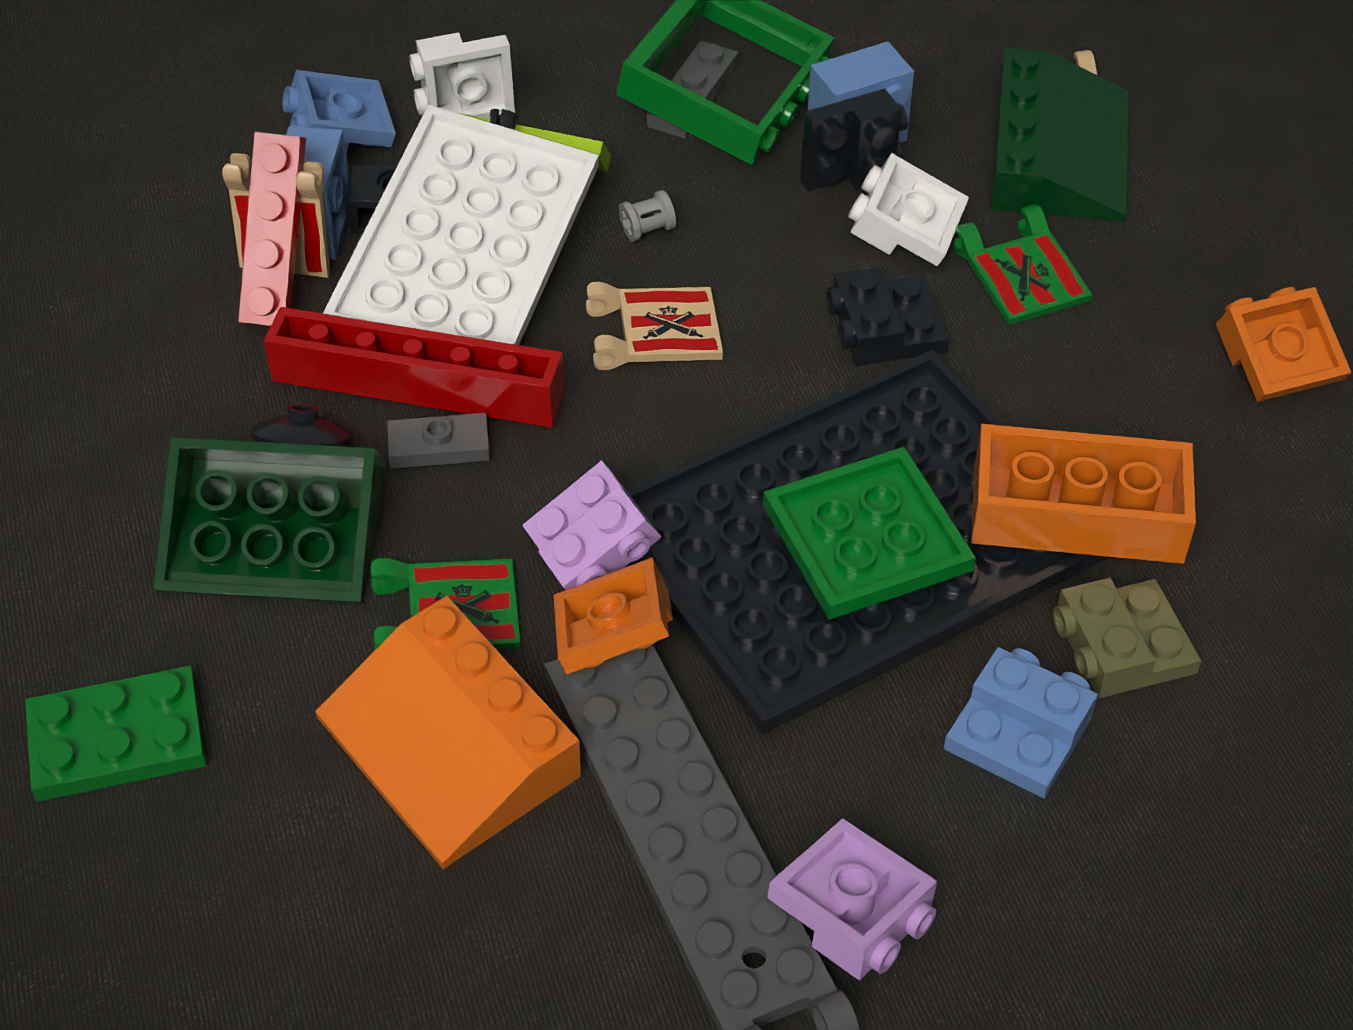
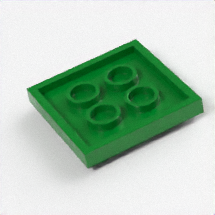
[763,447,976,620]

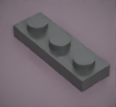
[647,41,738,139]

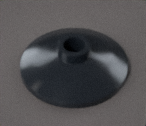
[251,404,352,446]

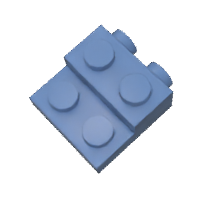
[282,70,396,153]
[944,647,1098,799]

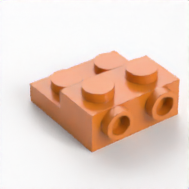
[1216,287,1352,402]
[554,557,673,675]

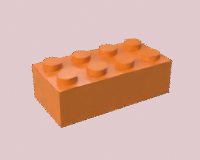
[971,424,1196,564]

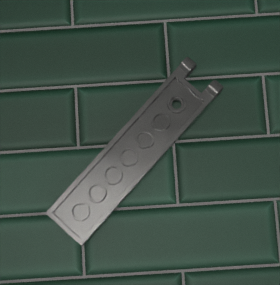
[544,645,860,1030]

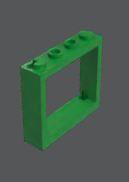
[616,0,834,165]

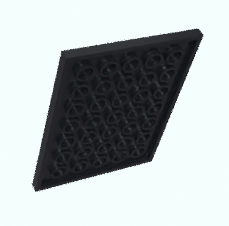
[626,350,1109,734]

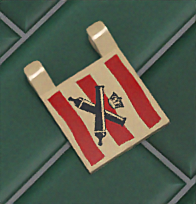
[222,153,331,278]
[586,282,723,371]

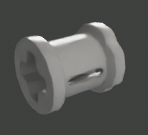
[619,190,676,242]

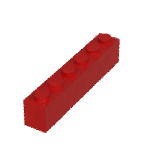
[264,307,565,428]

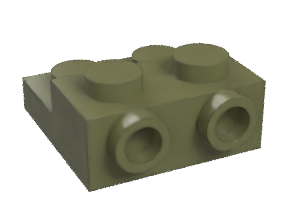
[1053,578,1201,699]

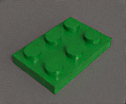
[25,666,206,802]

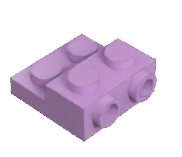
[522,460,661,590]
[767,818,937,981]

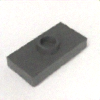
[387,413,490,469]

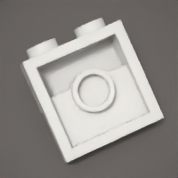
[409,32,515,119]
[848,153,969,266]

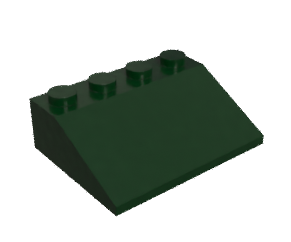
[990,47,1128,222]
[153,437,386,604]

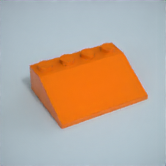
[315,596,581,869]

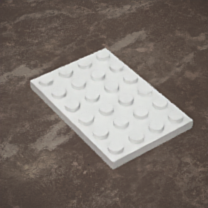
[323,104,599,345]

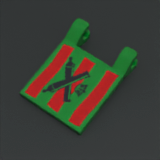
[953,204,1093,326]
[371,558,520,650]

